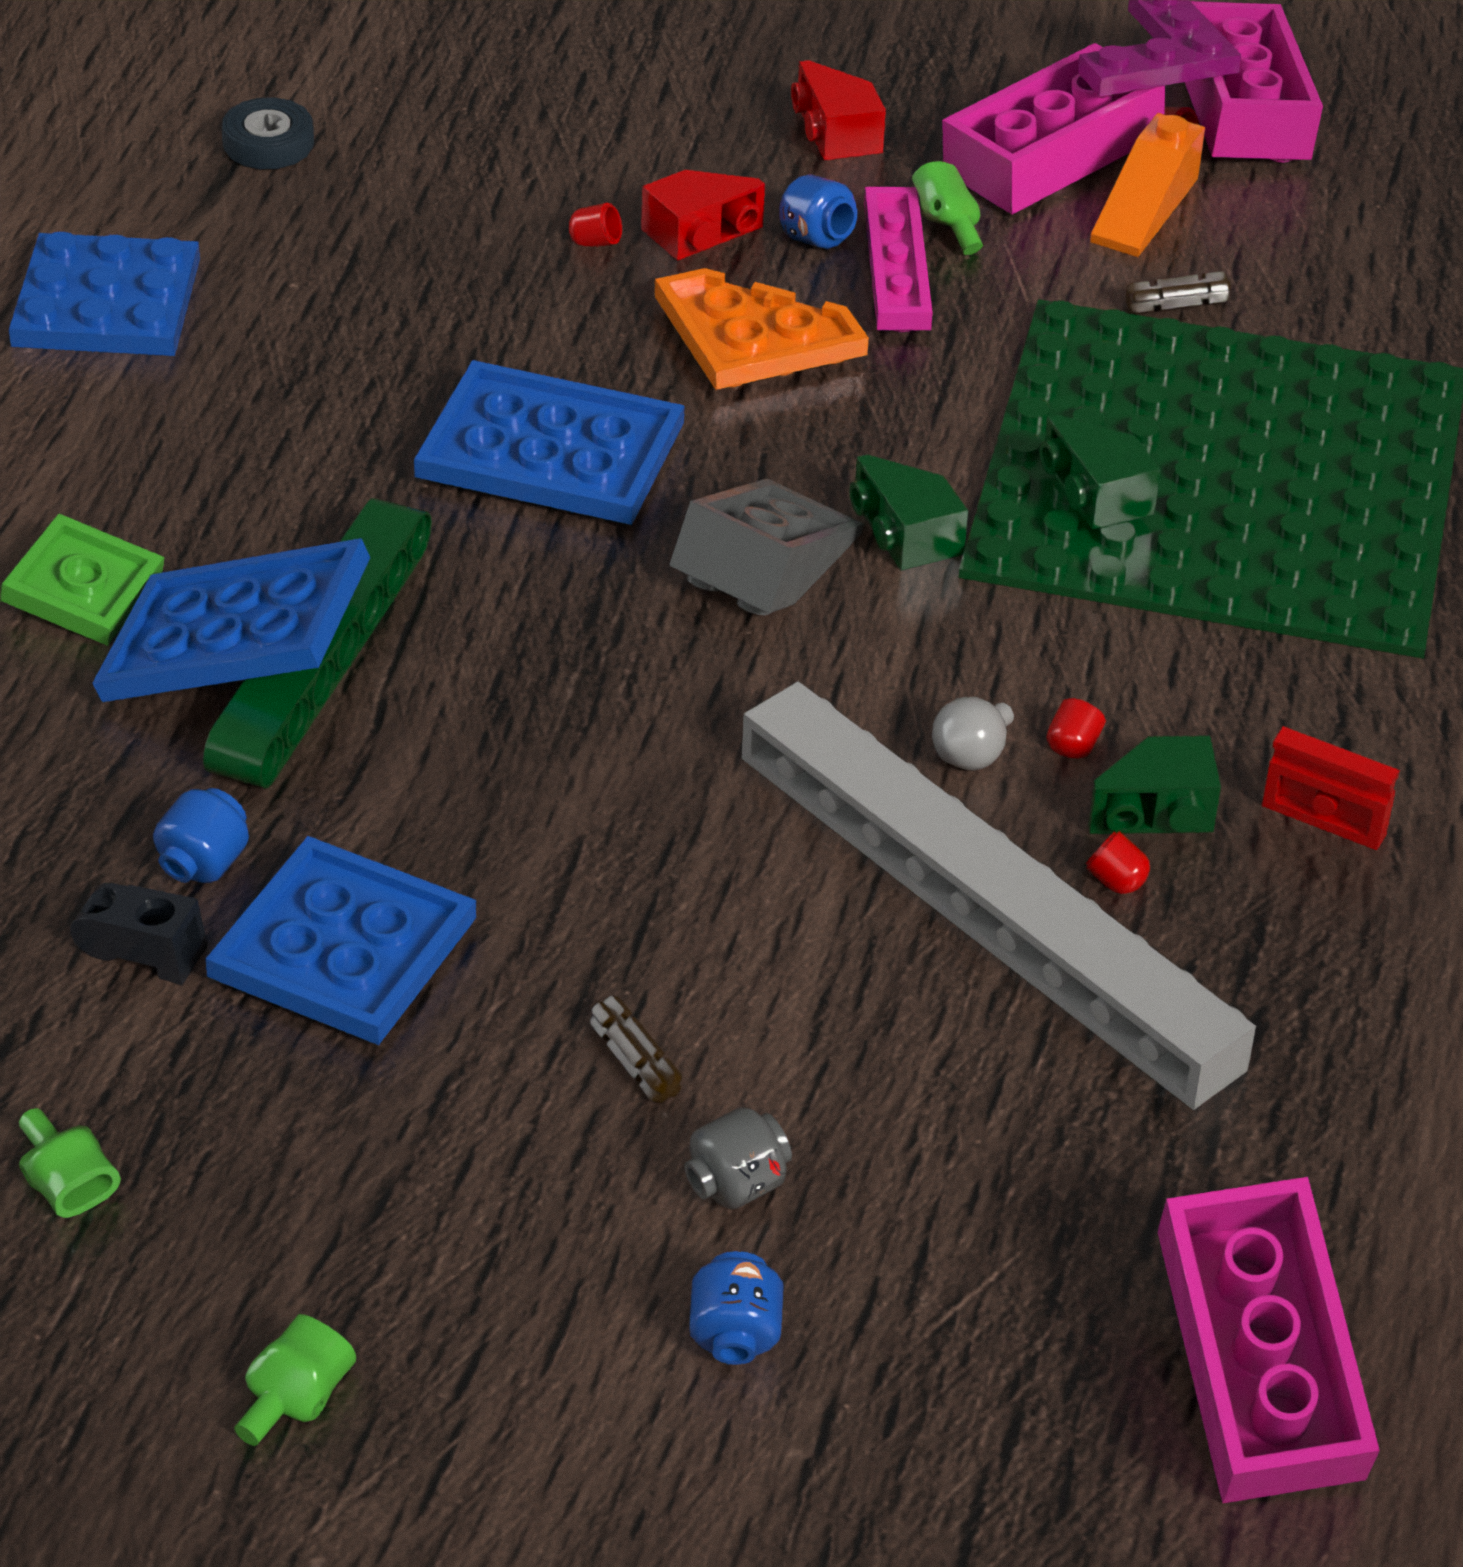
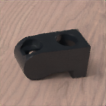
[70,883,208,986]

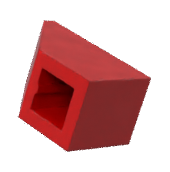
[791,60,886,160]
[641,170,765,261]

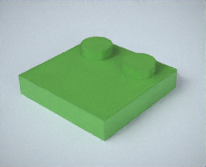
[1,514,164,646]

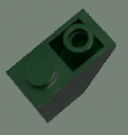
[1039,414,1161,529]
[849,454,968,571]
[1088,736,1221,834]

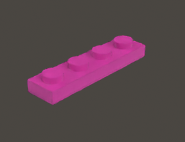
[864,187,933,332]

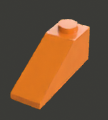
[1090,112,1205,257]

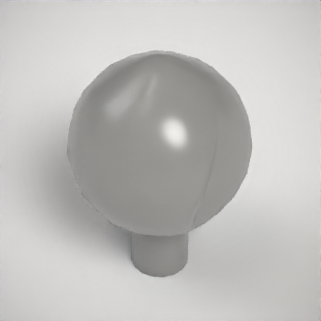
[932,697,1014,771]

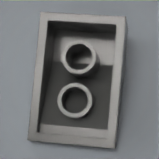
[669,479,865,615]

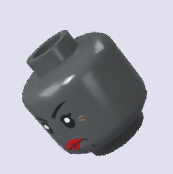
[684,1106,792,1210]

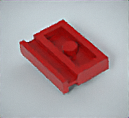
[1262,726,1400,850]

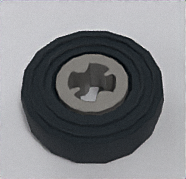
[222,97,314,170]

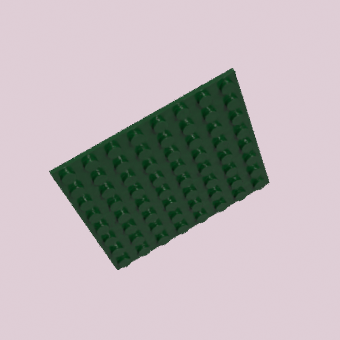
[958,299,1463,659]

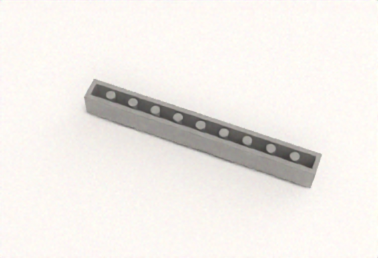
[742,681,1256,1110]

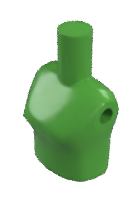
[912,161,983,255]
[19,1108,121,1218]
[234,1314,356,1446]

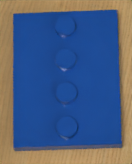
[414,360,684,525]
[92,538,371,702]

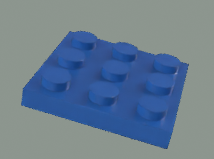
[9,232,200,356]
[206,836,476,1045]

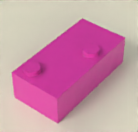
[1185,1,1323,163]
[942,43,1165,215]
[1158,1177,1380,1504]

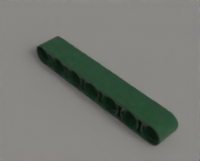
[203,498,432,788]

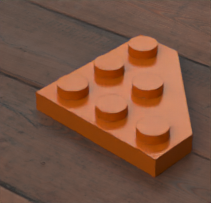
[655,268,869,390]

